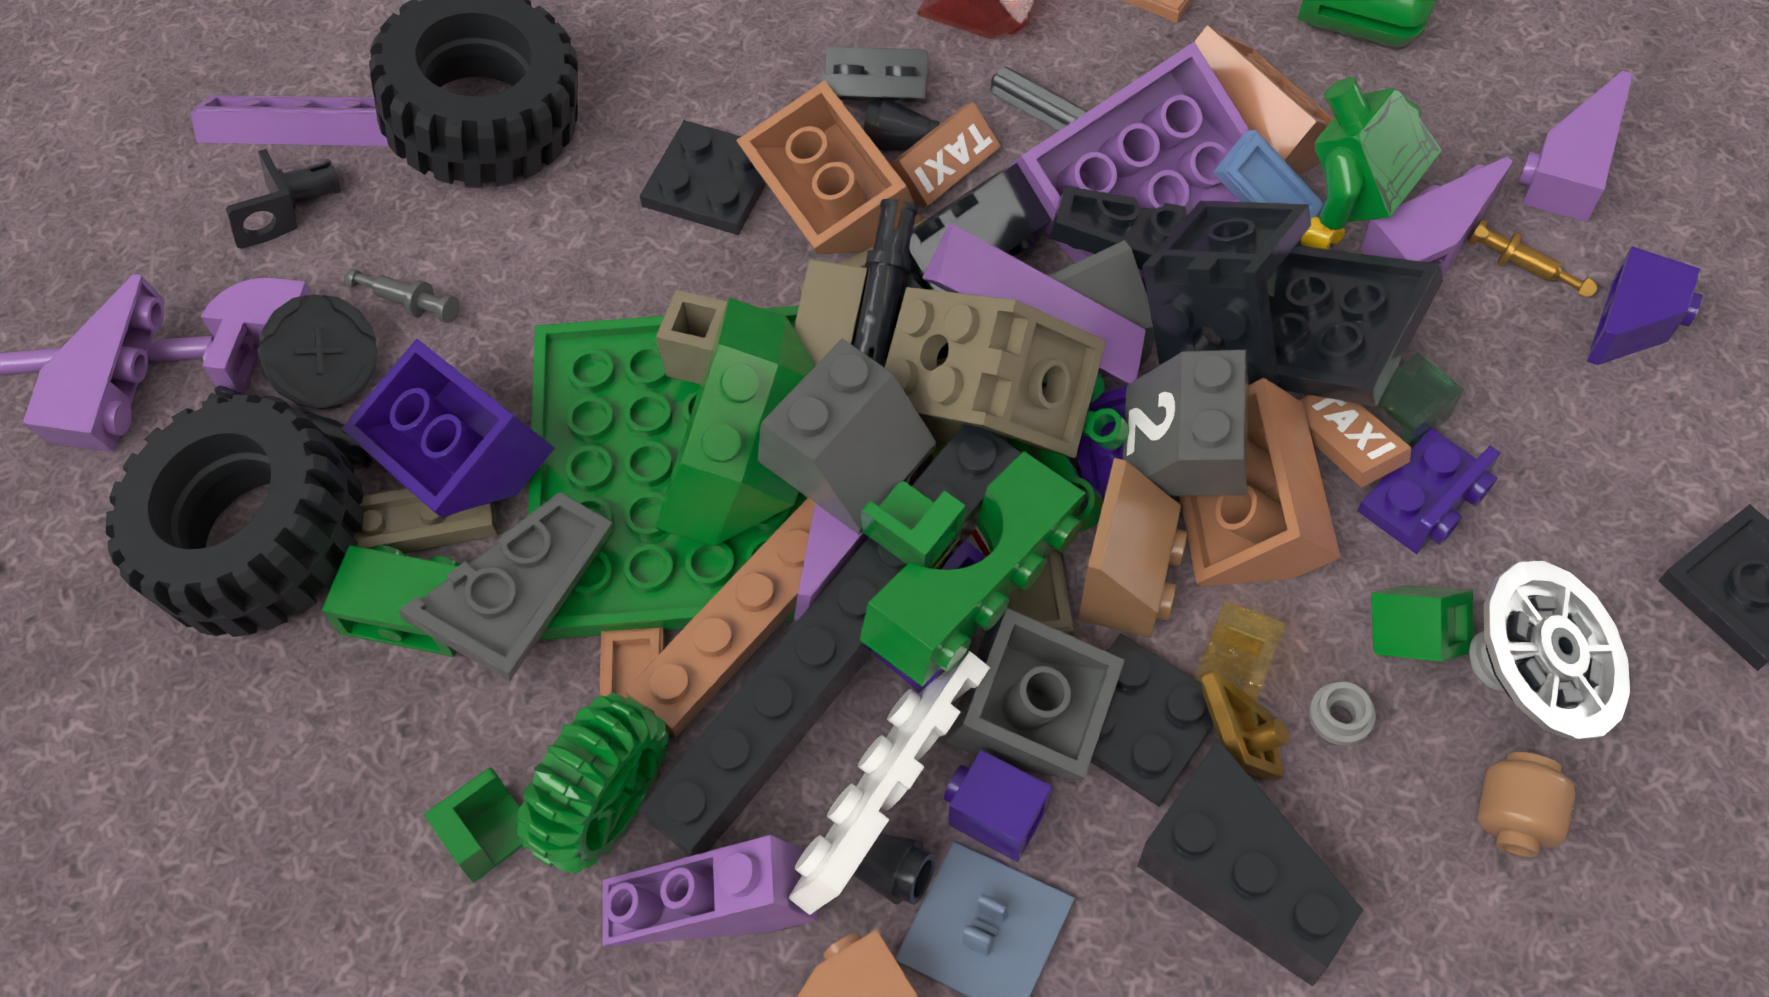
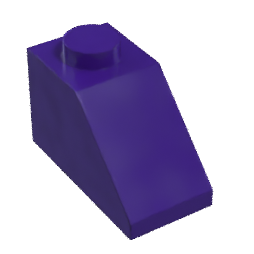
[1587,247,1703,365]

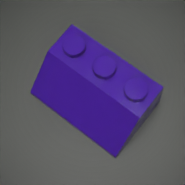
[341,338,555,517]

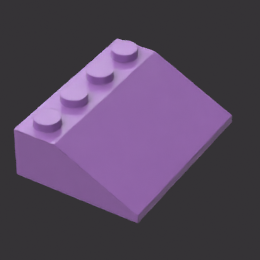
[1006,42,1250,278]

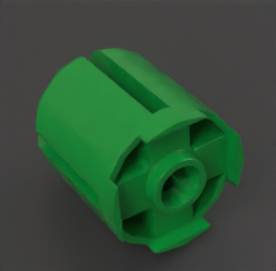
[1297,0,1436,49]

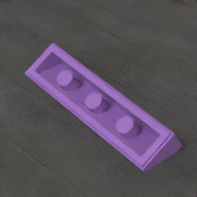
[190,95,388,146]
[923,223,1146,384]

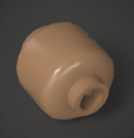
[1476,752,1576,858]

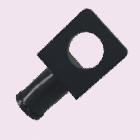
[226,149,341,249]

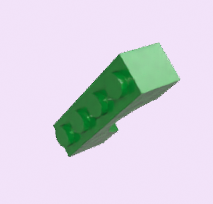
[860,451,1085,687]

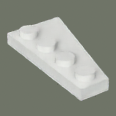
[788,651,990,915]

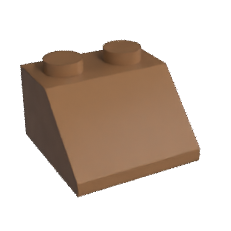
[1078,458,1188,638]

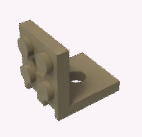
[885,287,1106,458]

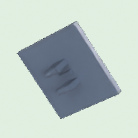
[895,842,1075,997]

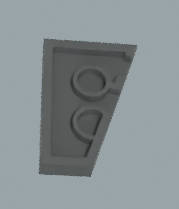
[399,492,613,682]

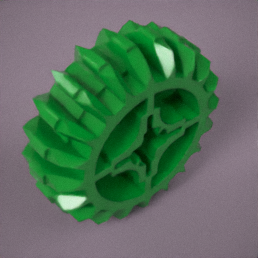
[517,692,668,874]

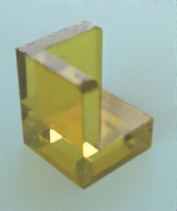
[1194,600,1285,702]

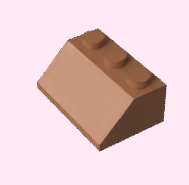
[1195,25,1333,176]
[736,80,922,254]
[1179,378,1341,586]

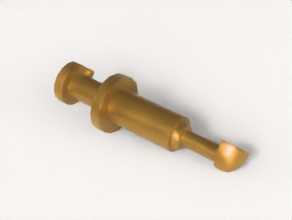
[1467,218,1597,297]

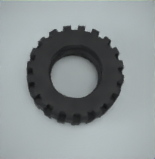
[369,0,578,188]
[106,395,364,637]

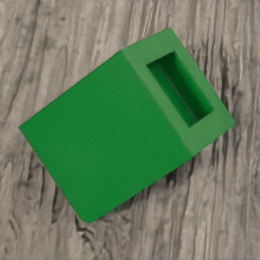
[861,482,966,568]
[1371,585,1474,662]
[423,767,523,883]

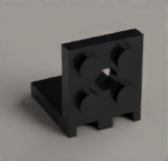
[1143,200,1311,387]

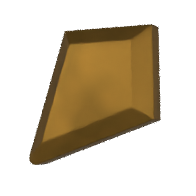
[1201,669,1289,780]

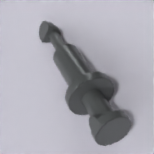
[344,269,460,323]

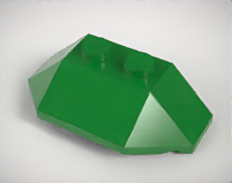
[655,297,816,547]

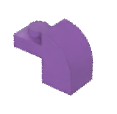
[201,278,312,393]

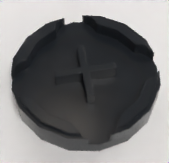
[257,294,377,409]

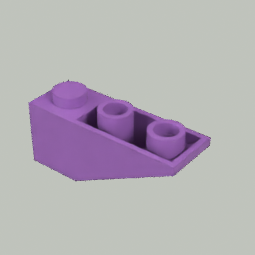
[1360,156,1512,276]
[23,274,165,452]
[602,835,818,947]

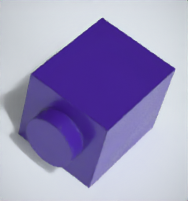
[943,750,1052,862]

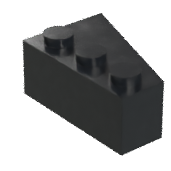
[909,163,1051,292]
[1137,739,1363,987]

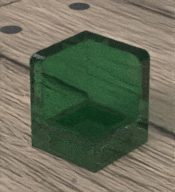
[1377,352,1464,449]

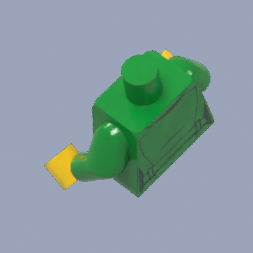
[1301,77,1442,250]

